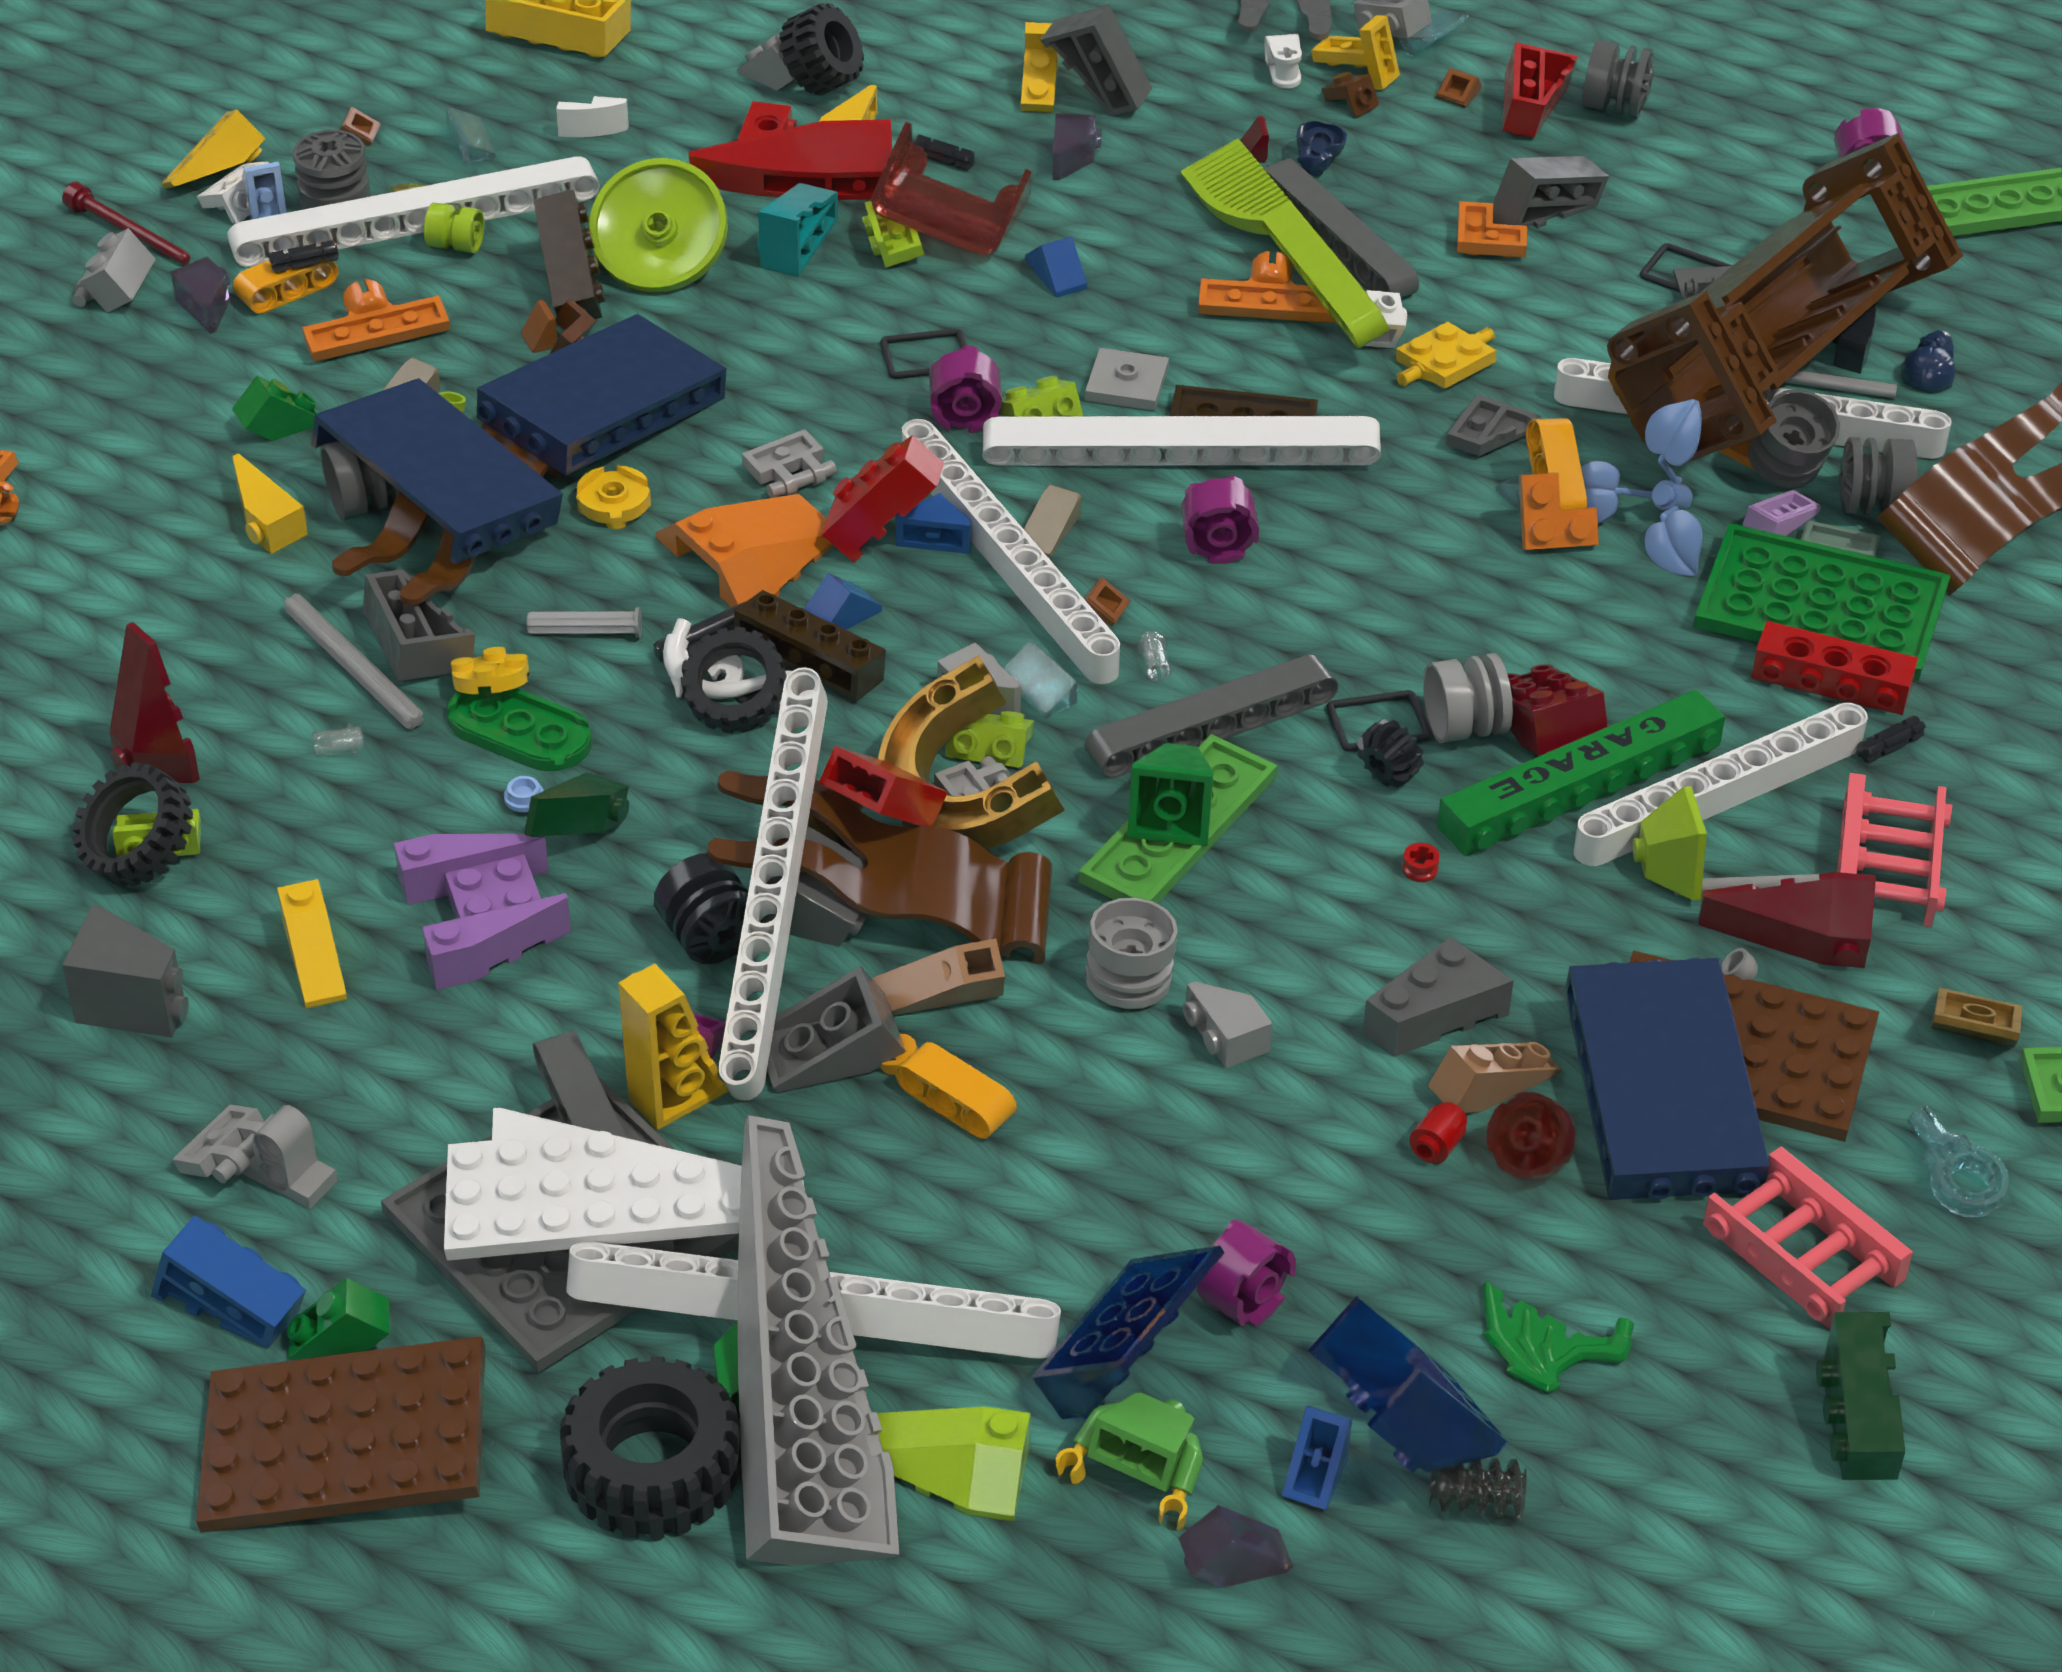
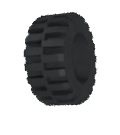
[560,1356,741,1539]

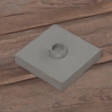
[1085,348,1169,411]

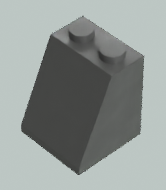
[762,826,867,947]
[62,905,189,1038]

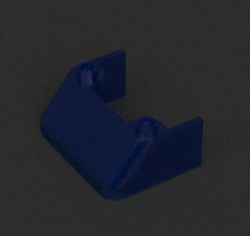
[1308,1296,1509,1473]

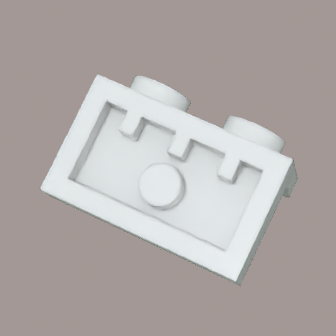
[197,161,269,224]

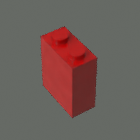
[819,746,948,826]

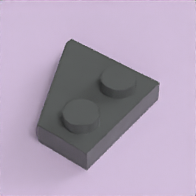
[1446,394,1541,456]

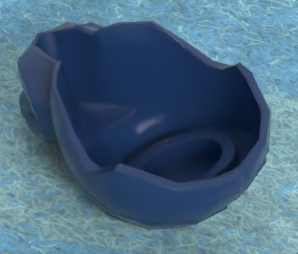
[1296,121,1347,176]
[1901,330,1956,393]

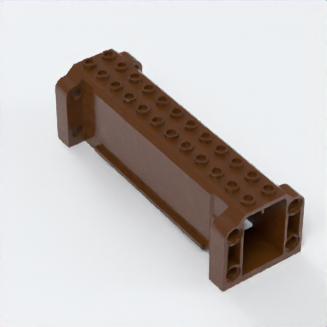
[1607,133,1963,462]

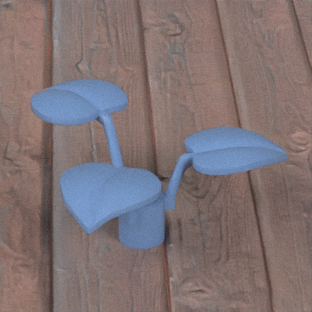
[1581,399,1703,576]

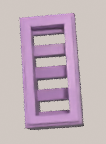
[1742,490,1821,536]

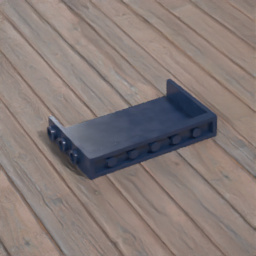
[476,314,727,476]
[311,378,563,564]
[1564,957,1770,1200]

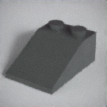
[754,966,906,1093]

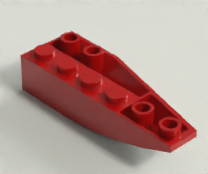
[689,119,893,200]

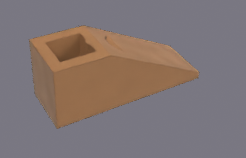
[872,938,1005,1016]
[1428,1042,1562,1113]

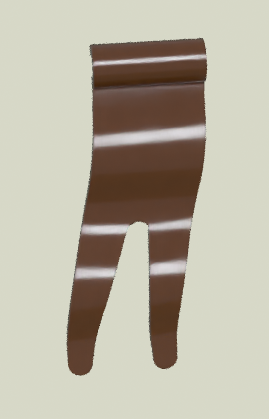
[1876,383,2062,595]
[332,423,562,605]
[706,771,1052,964]

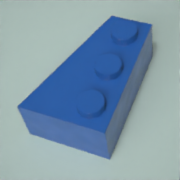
[151,1215,306,1349]

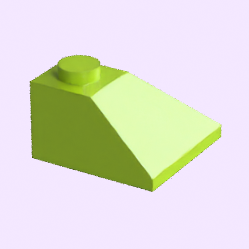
[1632,786,1707,900]

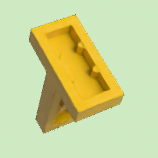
[1311,15,1400,90]
[1021,22,1059,113]

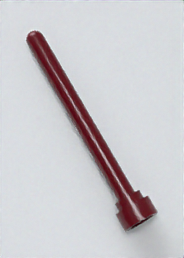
[62,182,191,265]

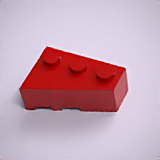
[1502,42,1579,138]
[822,435,944,563]

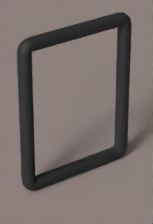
[1640,243,1733,292]
[880,328,967,379]
[1326,690,1432,751]

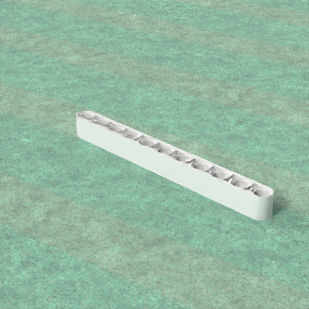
[227,157,600,267]
[1554,358,1952,459]
[982,416,1381,466]
[902,419,1120,684]
[719,667,828,1101]
[566,1241,1061,1358]

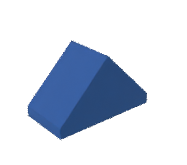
[1025,236,1087,298]
[896,493,971,554]
[804,573,882,630]
[1282,1405,1352,1510]

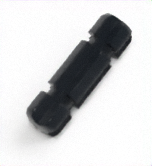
[912,135,975,170]
[269,240,339,273]
[1857,716,1926,763]

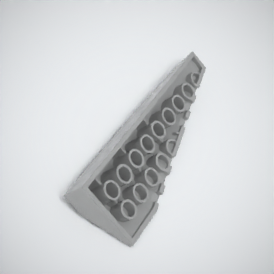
[738,1115,899,1565]

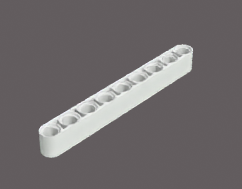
[1574,703,1868,866]

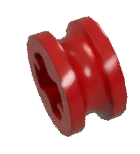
[1402,843,1440,882]

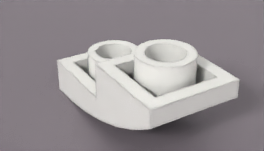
[556,96,629,137]

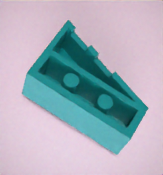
[756,183,838,277]

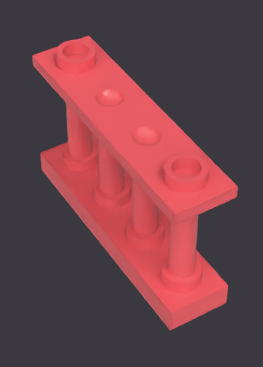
[1837,773,1952,927]
[1703,1146,1913,1330]

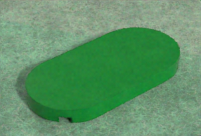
[448,686,592,771]

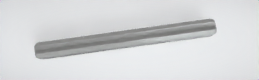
[284,593,424,730]

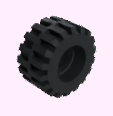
[779,3,864,95]

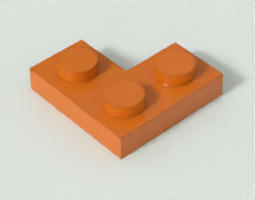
[1457,201,1527,258]
[1519,473,1599,550]

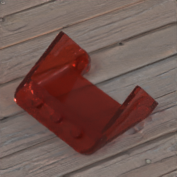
[871,122,1033,256]

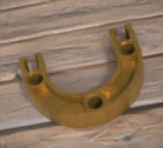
[878,655,1065,849]

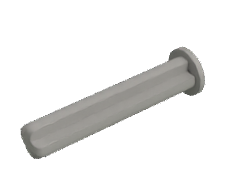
[526,607,642,638]

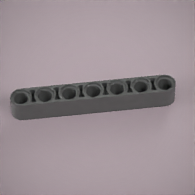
[1263,158,1419,298]
[1084,654,1339,778]
[533,1030,673,1252]

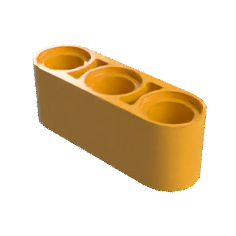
[233,244,339,314]
[1526,418,1587,509]
[895,1042,1017,1139]

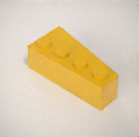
[485,0,631,58]
[618,963,728,1130]

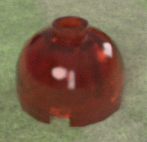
[1486,1092,1577,1180]

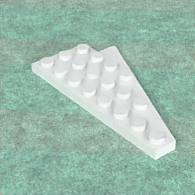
[444,1108,805,1261]

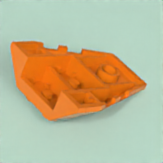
[656,494,833,607]

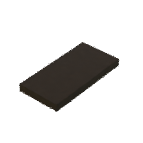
[1170,385,1318,416]

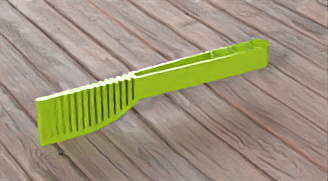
[1180,138,1390,349]

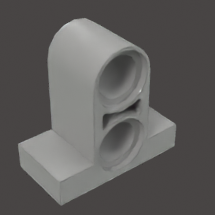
[242,1105,338,1209]

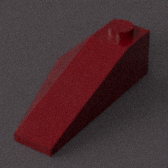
[110,622,200,783]
[1698,872,1876,968]

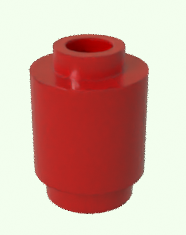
[1409,1102,1467,1164]

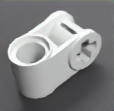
[1264,34,1302,89]

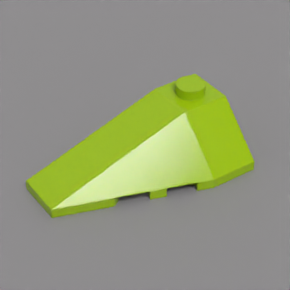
[877,1406,1031,1522]

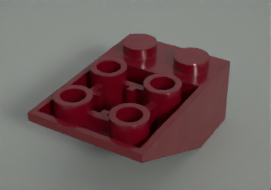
[1507,664,1608,756]

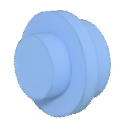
[504,776,544,812]

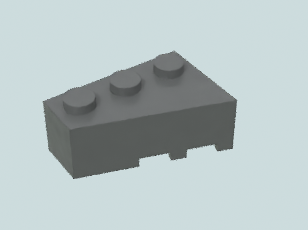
[1040,5,1152,116]
[1493,156,1609,229]
[363,569,475,681]
[1363,937,1514,1057]

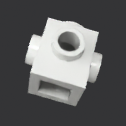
[1365,290,1407,348]

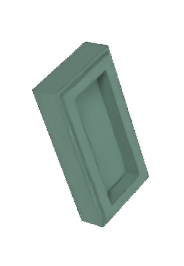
[1801,520,1880,557]

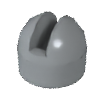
[1721,948,1758,980]

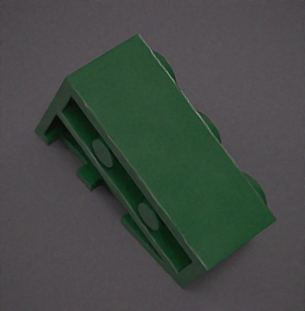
[1816,1312,1905,1480]

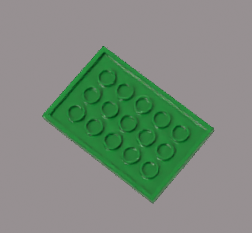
[1693,523,1951,681]

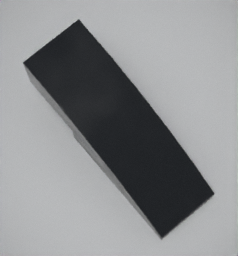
[1832,304,1876,374]

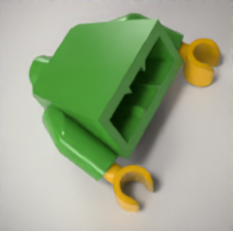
[1056,1393,1203,1530]

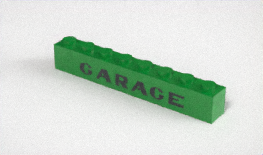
[1437,689,1725,856]

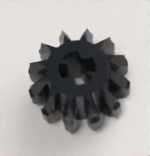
[1356,719,1424,788]

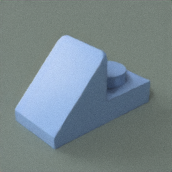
[242,162,287,220]

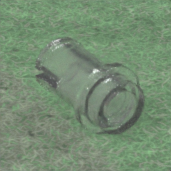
[1137,631,1172,681]
[313,723,364,757]

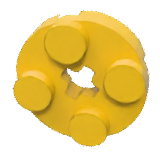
[576,466,651,529]
[451,647,530,694]

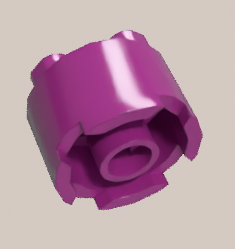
[1834,108,1909,164]
[929,345,1002,433]
[1181,476,1259,564]
[1193,1219,1296,1326]

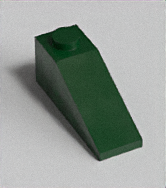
[524,772,629,837]

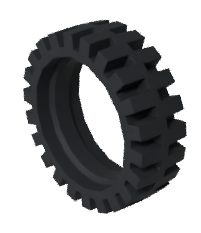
[72,763,193,887]

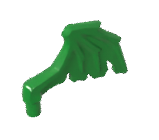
[1482,1281,1634,1393]

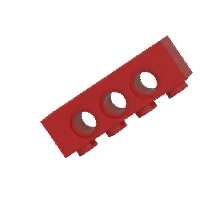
[1751,621,1918,715]

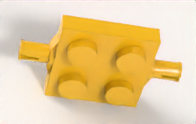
[1396,322,1497,389]

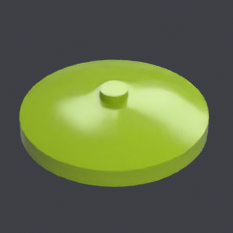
[589,158,728,293]

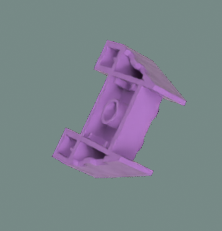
[394,834,571,990]

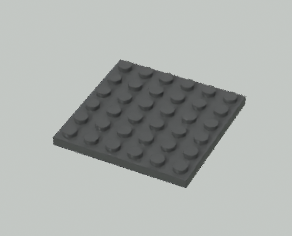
[381,1076,739,1373]

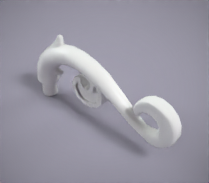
[663,618,814,713]

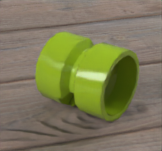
[424,202,484,253]

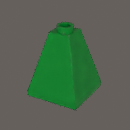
[1127,743,1214,846]

